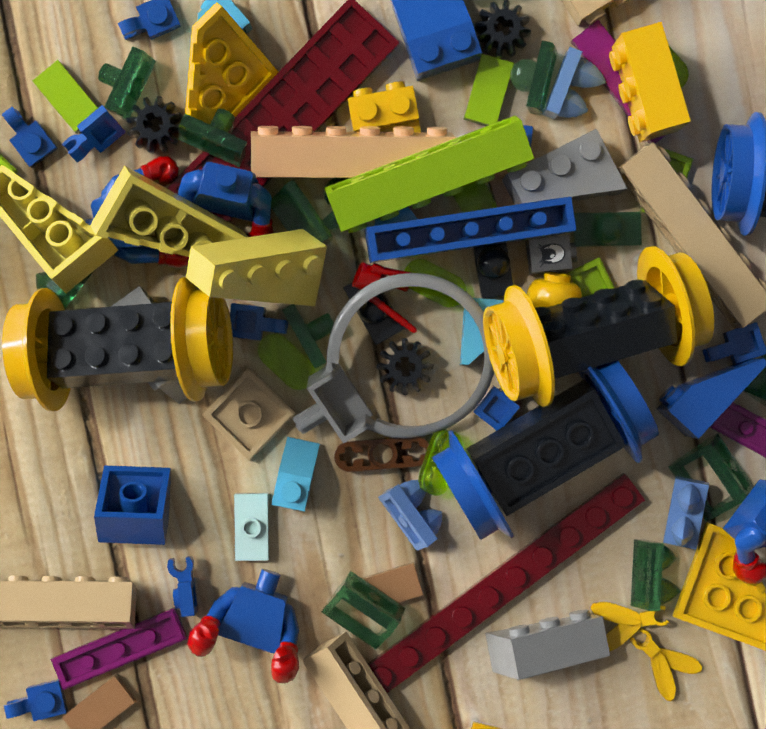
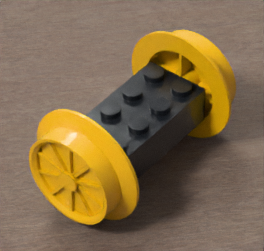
[483,246,714,407]
[2,277,233,411]

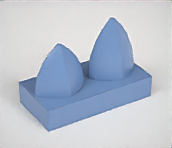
[542,47,606,120]
[663,476,709,549]
[378,480,443,551]

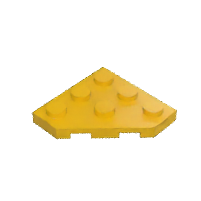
[185,2,279,144]
[672,522,766,651]

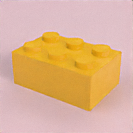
[609,21,691,143]

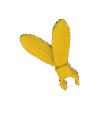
[591,601,669,651]
[630,627,702,701]

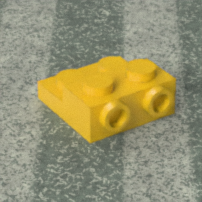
[347,81,421,132]

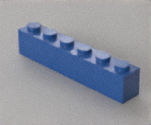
[365,196,576,263]

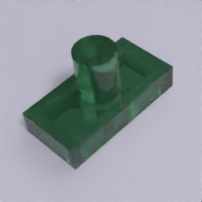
[98,46,156,120]
[178,109,247,167]
[282,304,334,369]

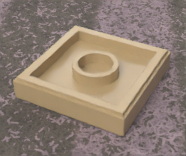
[202,367,296,461]

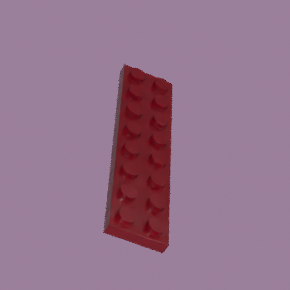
[167,0,399,223]

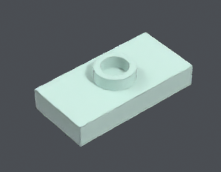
[234,493,269,561]

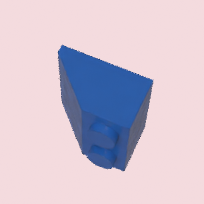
[94,465,171,545]

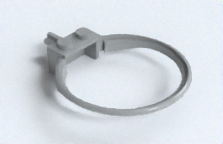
[293,273,494,444]

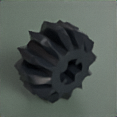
[474,0,531,59]
[127,96,184,154]
[377,338,434,395]

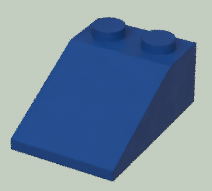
[390,0,482,81]
[657,358,766,439]

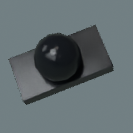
[473,243,513,299]
[343,282,405,345]

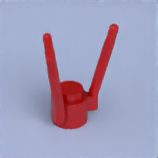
[352,262,417,333]

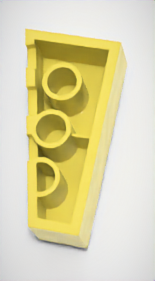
[0,165,118,293]
[90,165,248,257]
[186,229,327,306]

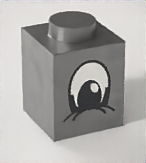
[526,235,577,275]

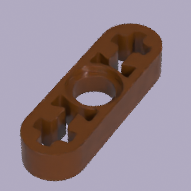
[334,437,431,472]

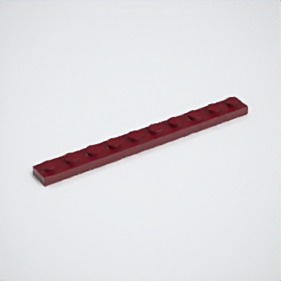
[368,473,645,693]

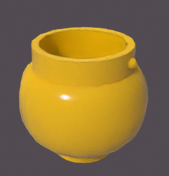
[527,272,582,308]

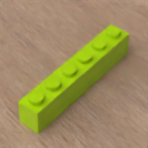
[325,116,534,233]

